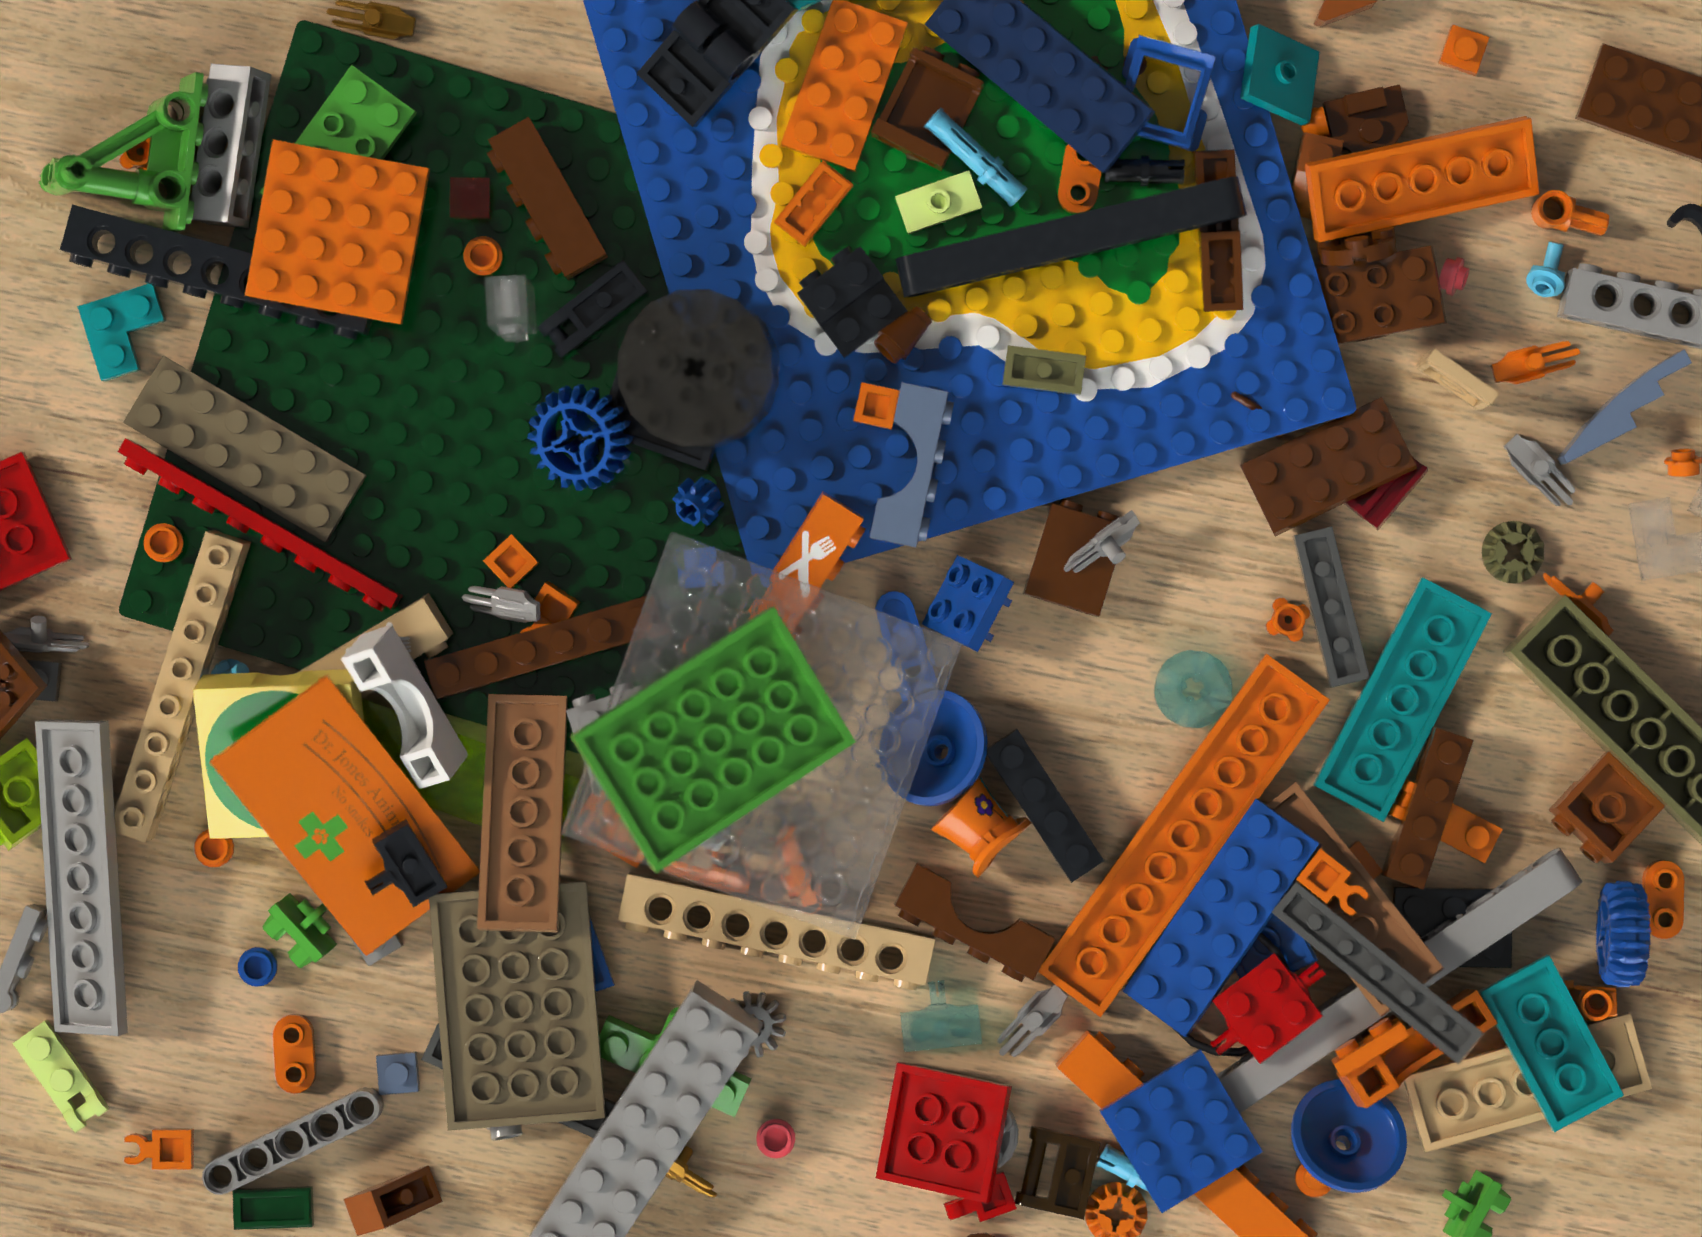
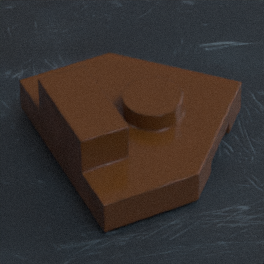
[1323,84,1409,153]

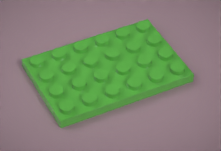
[570,607,856,873]

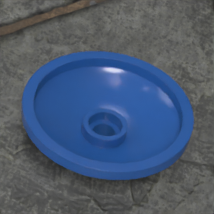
[878,689,988,806]
[1291,1079,1407,1193]

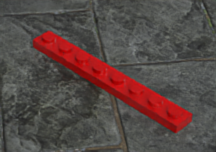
[117,438,403,612]

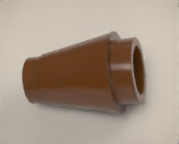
[874,306,932,364]

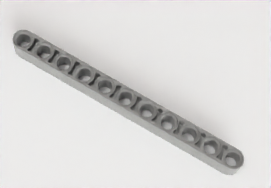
[1217,848,1582,1113]

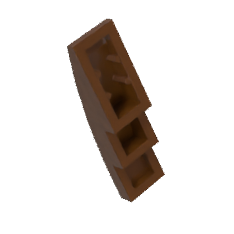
[1194,149,1243,312]

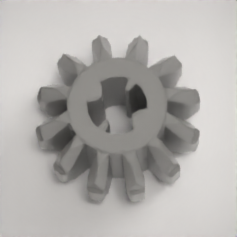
[730,991,786,1058]

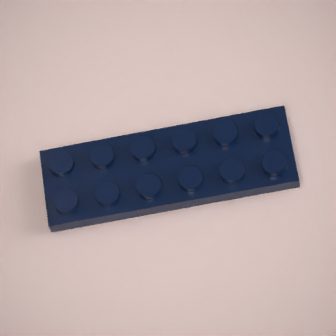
[925,0,1156,173]

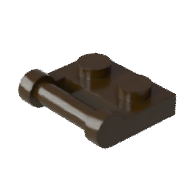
[1015,1126,1100,1220]

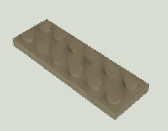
[123,355,367,543]

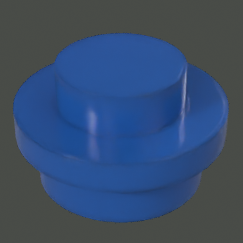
[238,947,278,987]

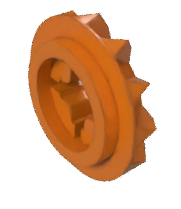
[1085,1182,1148,1237]

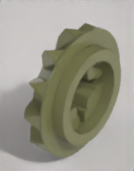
[1481,521,1544,583]

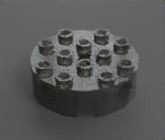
[618,289,780,448]

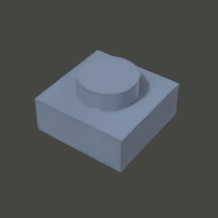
[376,1051,420,1095]

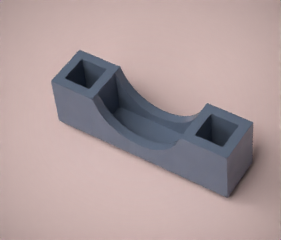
[870,382,954,548]

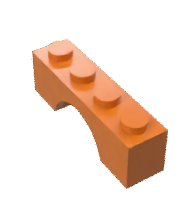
[1336,989,1498,1108]

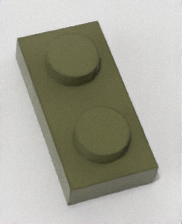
[1002,345,1086,396]

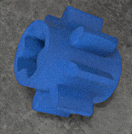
[672,477,724,527]

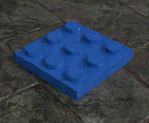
[1099,1049,1263,1213]

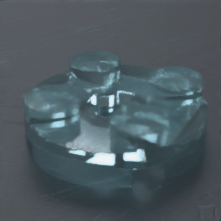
[1153,650,1232,728]

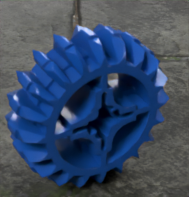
[527,384,633,491]
[1596,881,1651,987]

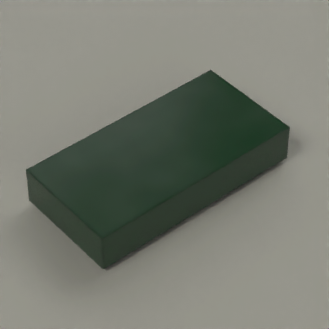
[233,1186,314,1230]

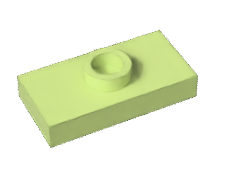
[895,170,982,235]

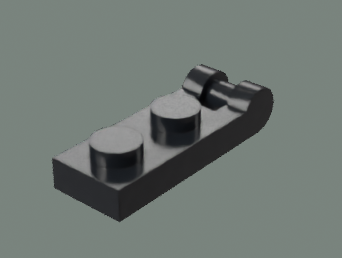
[537,260,648,359]

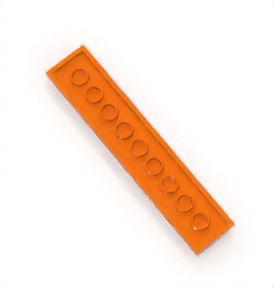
[1038,654,1330,1017]

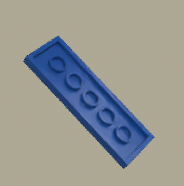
[1123,799,1322,1037]

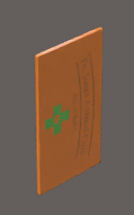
[210,675,480,956]

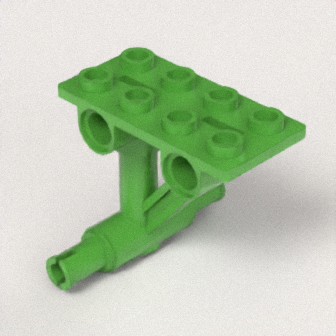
[39,72,208,233]

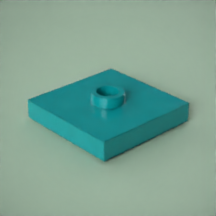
[1240,24,1320,126]

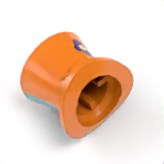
[930,777,1031,878]

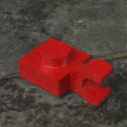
[944,1171,1017,1222]

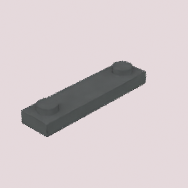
[1293,526,1370,688]

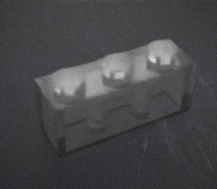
[485,275,537,342]

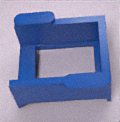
[1122,35,1216,151]

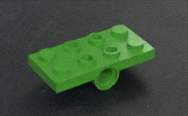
[260,65,417,195]

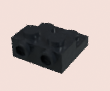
[797,245,908,359]

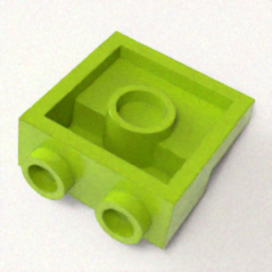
[0,738,41,851]

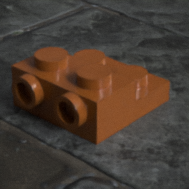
[1549,752,1665,864]

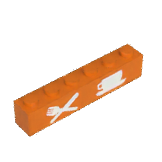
[736,491,866,641]

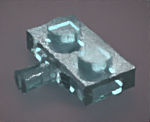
[900,980,982,1052]

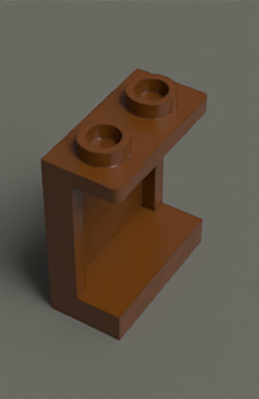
[871,46,984,172]
[1023,499,1121,617]

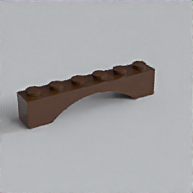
[424,594,665,699]

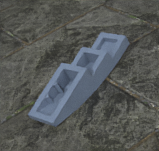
[1557,349,1692,465]

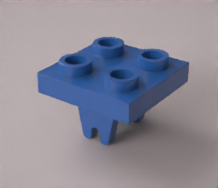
[922,555,1014,652]

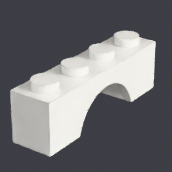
[341,624,469,789]

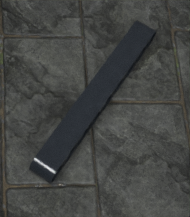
[895,176,1247,298]

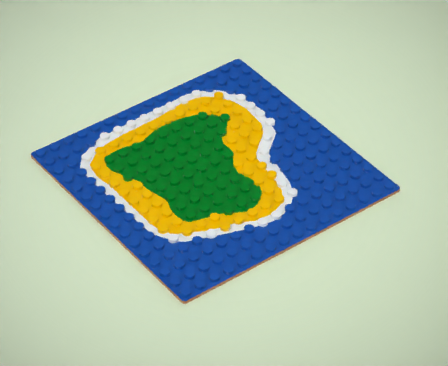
[583,0,1356,588]

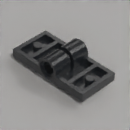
[636,0,799,127]

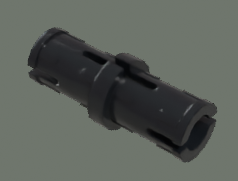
[1104,155,1185,187]

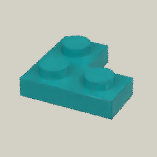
[77,284,166,382]

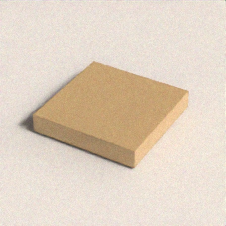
[1416,348,1500,410]

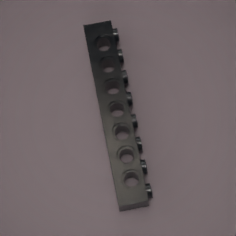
[60,204,373,340]

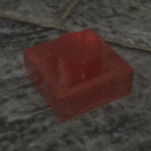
[450,177,491,219]

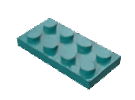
[1478,955,1624,1132]

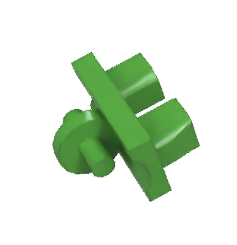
[262,893,337,968]
[1442,1170,1511,1237]

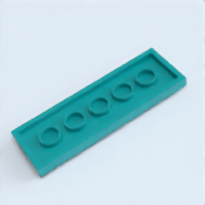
[1313,577,1492,822]

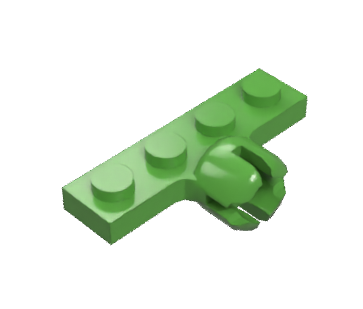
[600,1007,752,1117]

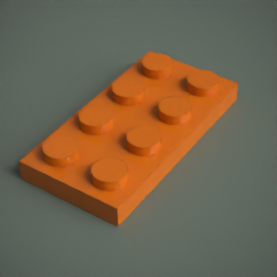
[781,0,908,172]

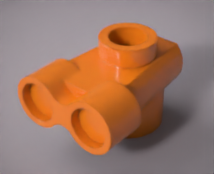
[1563,980,1618,1021]

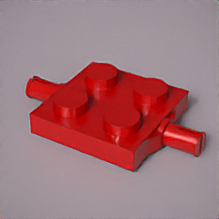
[1210,953,1327,1064]

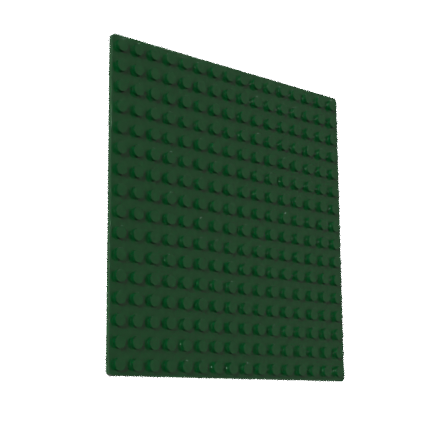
[119,20,762,754]

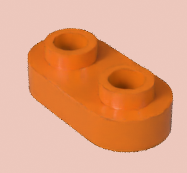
[1058,144,1101,214]
[1642,860,1684,939]
[273,1014,316,1093]

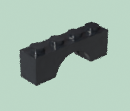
[987,729,1104,883]

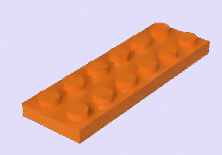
[1305,116,1539,242]

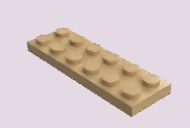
[1404,1012,1652,1153]

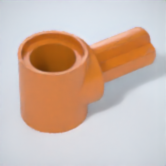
[1531,190,1610,236]

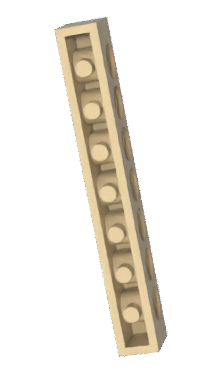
[114,530,251,843]
[618,872,935,990]

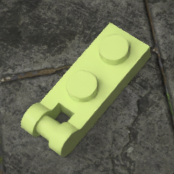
[13,1020,109,1133]

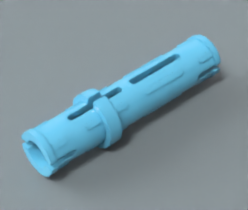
[924,108,1027,207]

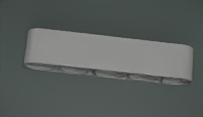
[202,1087,384,1195]

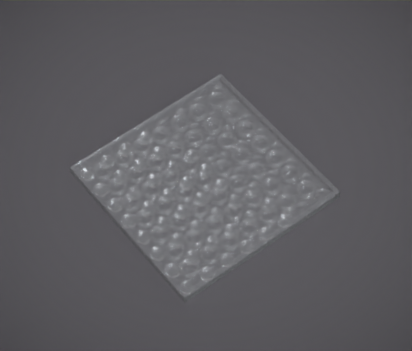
[561,533,962,940]

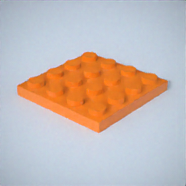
[245,140,430,325]

